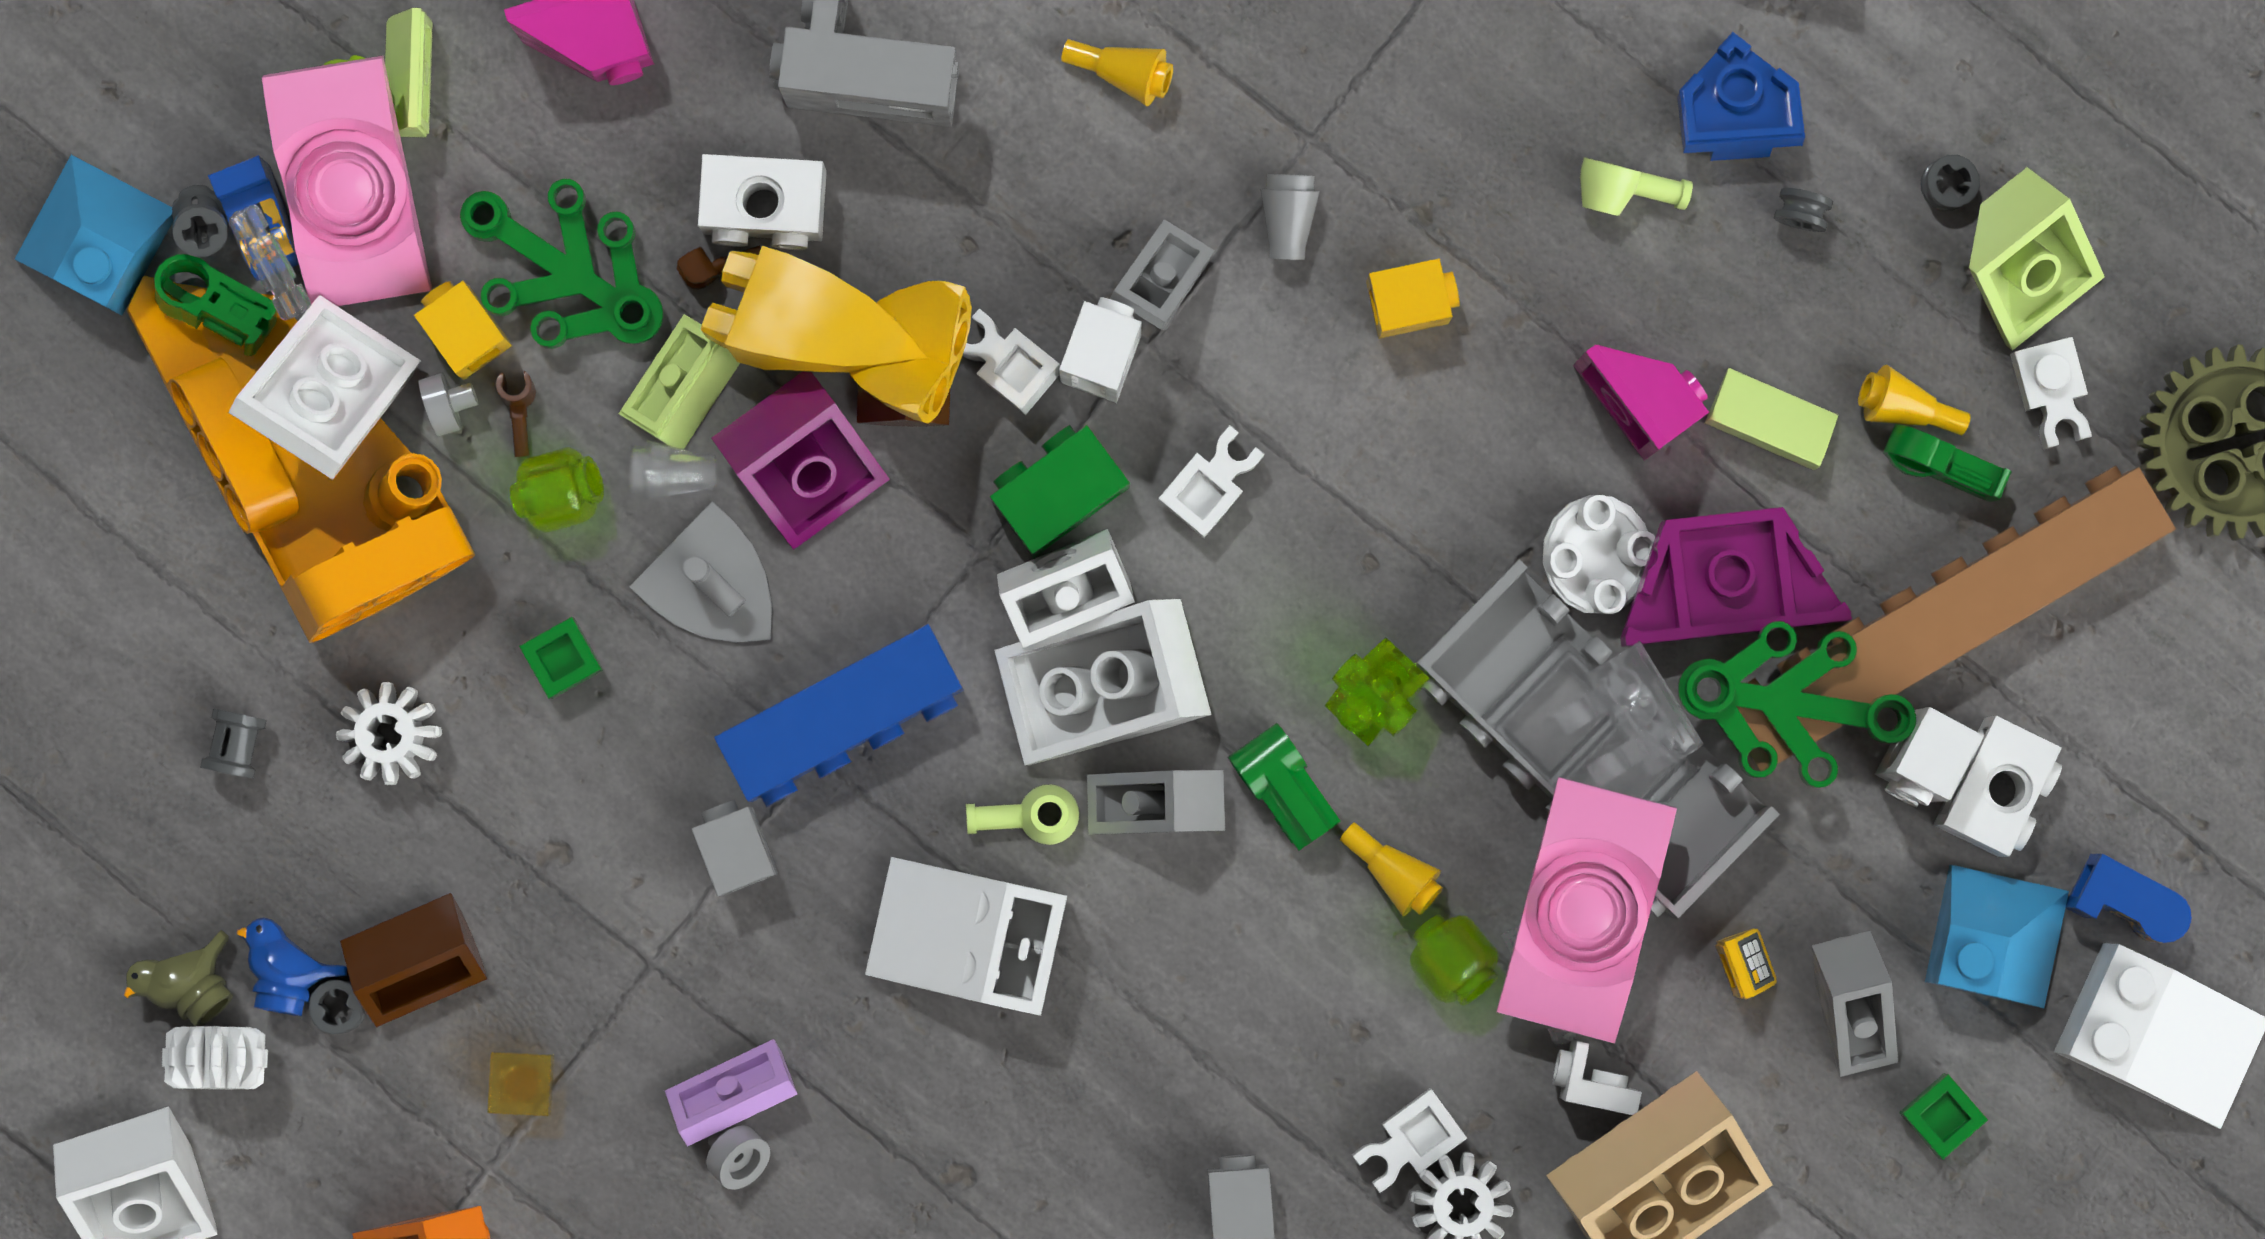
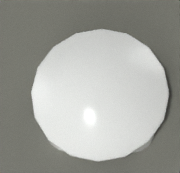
[1543,495,1655,614]

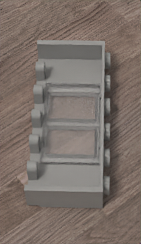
[1414,559,1780,918]

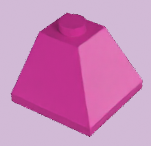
[504,0,654,85]
[1573,344,1709,461]

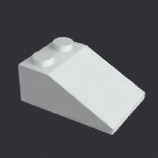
[994,599,1212,765]
[2054,943,2265,1129]

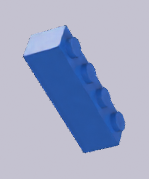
[714,624,964,807]

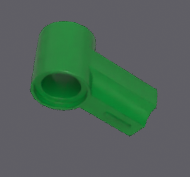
[1228,723,1341,851]

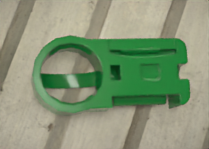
[154,254,277,356]
[1883,424,2011,502]

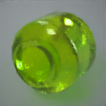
[510,447,604,533]
[1409,914,1499,1006]

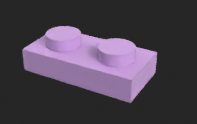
[665,1039,797,1147]

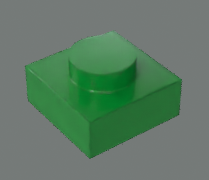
[519,617,603,699]
[1899,1073,1988,1160]

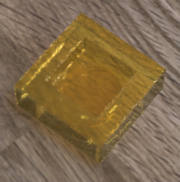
[487,1051,554,1116]

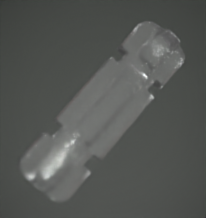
[229,205,311,320]

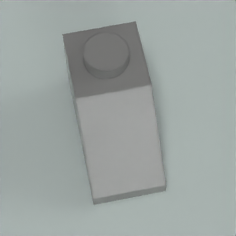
[1087,770,1225,835]
[1812,931,1898,1077]

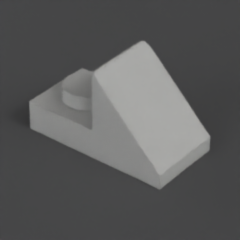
[1110,219,1215,330]

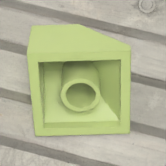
[1969,167,2105,350]

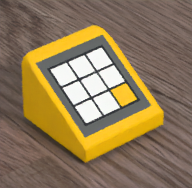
[1715,928,1777,999]

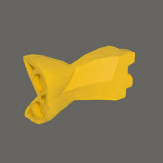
[701,246,972,424]

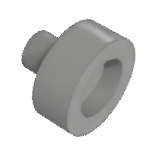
[418,373,479,437]
[706,1125,770,1190]

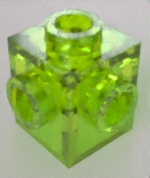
[1325,637,1430,747]

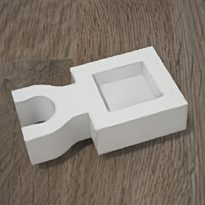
[963,309,1061,415]
[2010,337,2092,450]
[1158,425,1265,538]
[1352,1088,1467,1193]

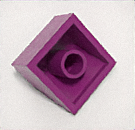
[711,371,890,550]

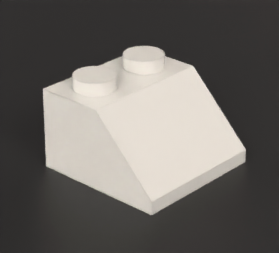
[53,1107,217,1239]

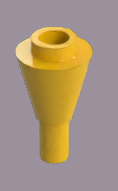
[1061,39,1173,107]
[1858,365,1971,436]
[1340,822,1443,917]

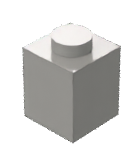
[692,800,778,897]
[1207,1155,1275,1239]

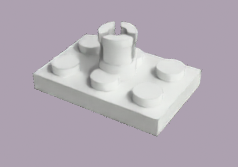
[228,295,421,480]

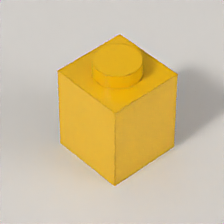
[1366,258,1460,339]
[414,281,512,380]

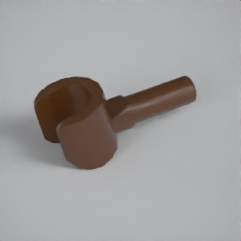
[676,245,761,290]
[496,371,536,457]

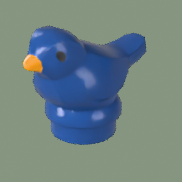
[237,917,348,1016]

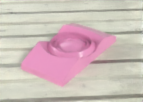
[262,56,432,306]
[1497,777,1677,1044]

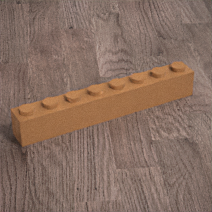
[1737,465,2176,771]

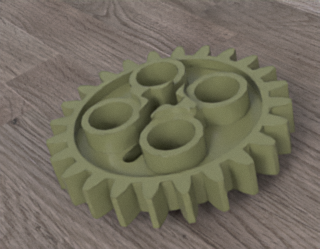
[2137,345,2265,541]

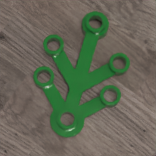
[460,179,664,349]
[1678,621,1916,788]

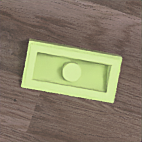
[385,8,433,137]
[618,314,740,452]
[1705,368,1839,470]

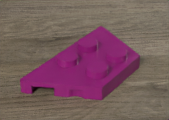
[1620,507,1852,647]

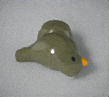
[124,930,233,1027]

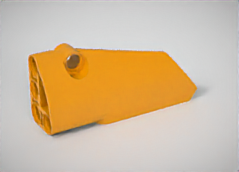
[126,276,475,643]

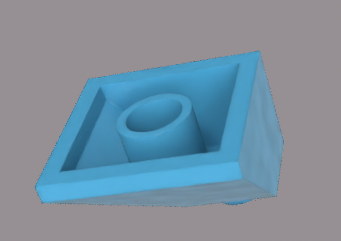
[15,155,174,316]
[1925,865,2069,1008]

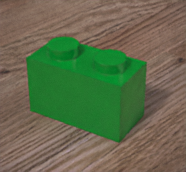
[990,425,1130,558]

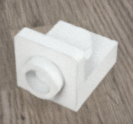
[1553,1039,1642,1115]

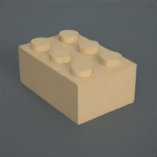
[1546,1071,1773,1239]

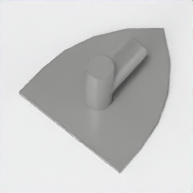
[630,501,772,643]

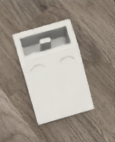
[865,857,1067,1016]

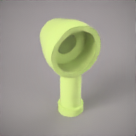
[1580,157,1693,216]
[966,785,1079,845]

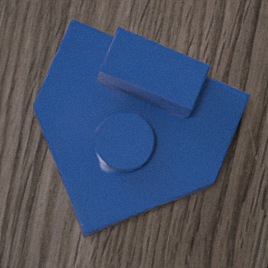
[1677,32,1805,161]

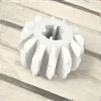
[336,682,442,785]
[162,1026,268,1090]
[1410,1152,1513,1239]

